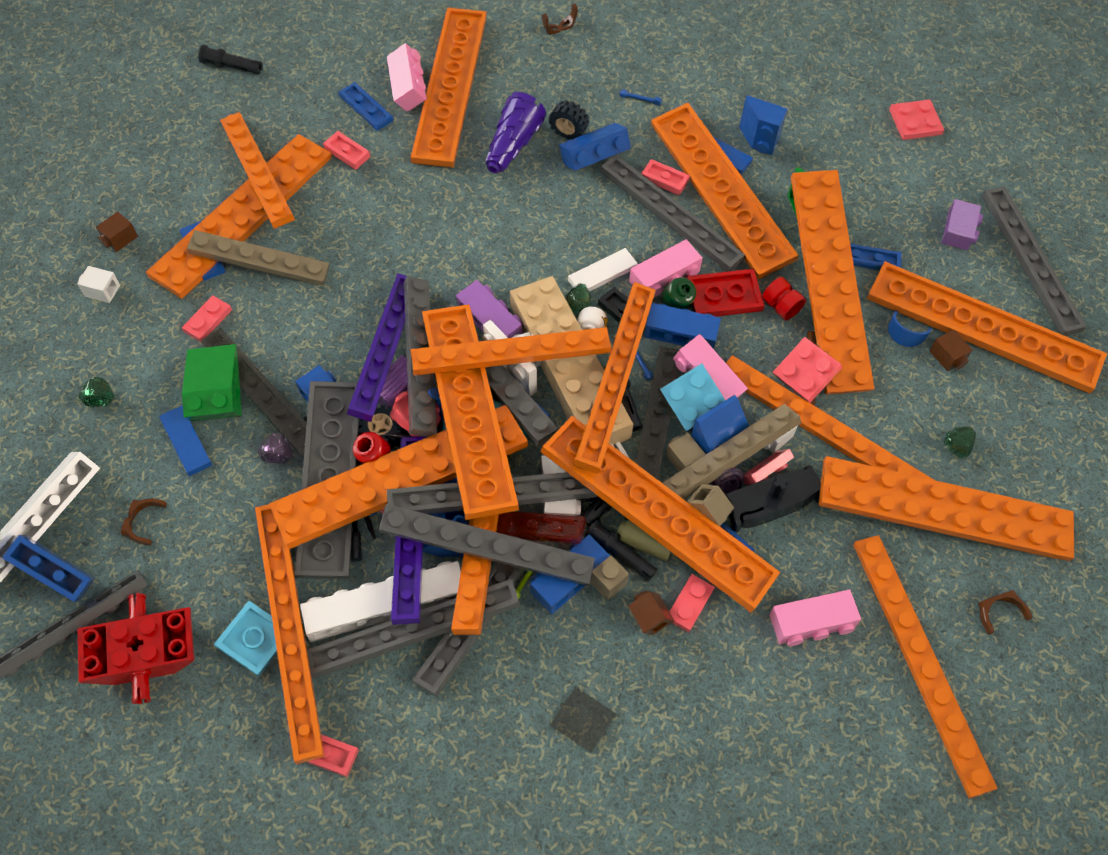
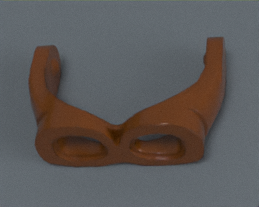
[542,4,578,35]
[121,498,167,546]
[978,590,1032,635]

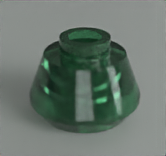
[564,283,592,313]
[78,377,114,408]
[944,426,976,459]

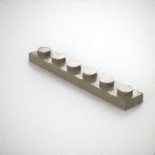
[187,230,329,286]
[663,404,801,499]

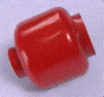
[353,432,391,464]

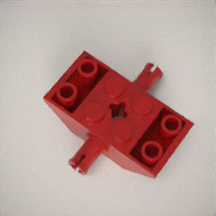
[77,593,194,704]

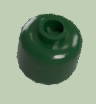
[663,277,696,309]

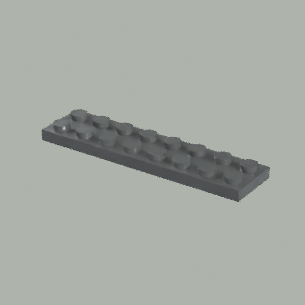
[295,381,359,579]

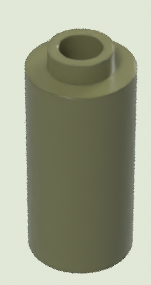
[617,519,672,562]

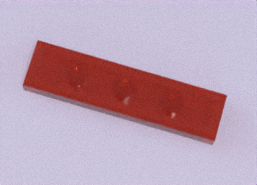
[496,512,586,544]

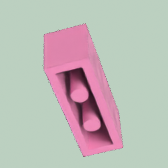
[387,43,426,111]
[629,239,702,297]
[673,334,748,400]
[769,590,861,646]

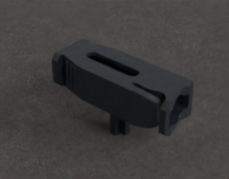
[726,465,821,533]

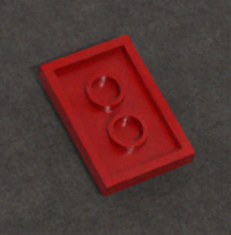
[687,269,764,317]

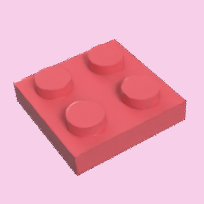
[889,99,944,140]
[773,337,843,403]

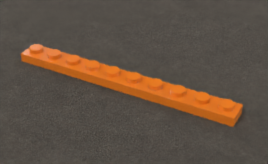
[573,282,656,474]
[726,355,934,480]
[255,504,325,764]
[853,535,998,799]

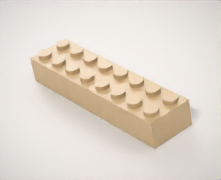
[510,276,633,445]

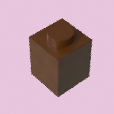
[96,211,138,252]
[929,330,973,372]
[628,591,675,635]

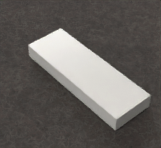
[568,248,638,296]

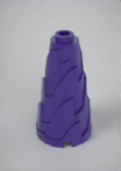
[486,92,546,174]

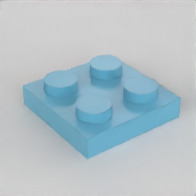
[660,364,725,431]
[214,601,277,677]

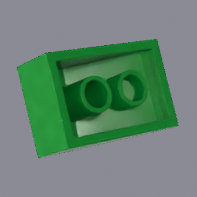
[182,344,242,422]

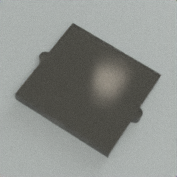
[550,687,616,753]

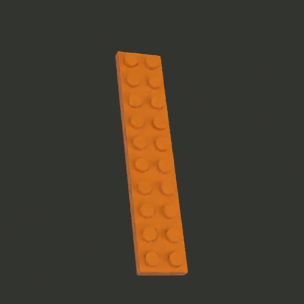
[411,8,487,168]
[651,103,798,279]
[146,134,332,299]
[791,170,875,395]
[867,261,1107,394]
[422,304,519,520]
[269,405,528,550]
[540,416,780,613]
[819,456,1074,561]

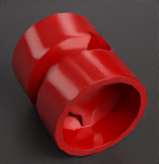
[762,277,806,321]

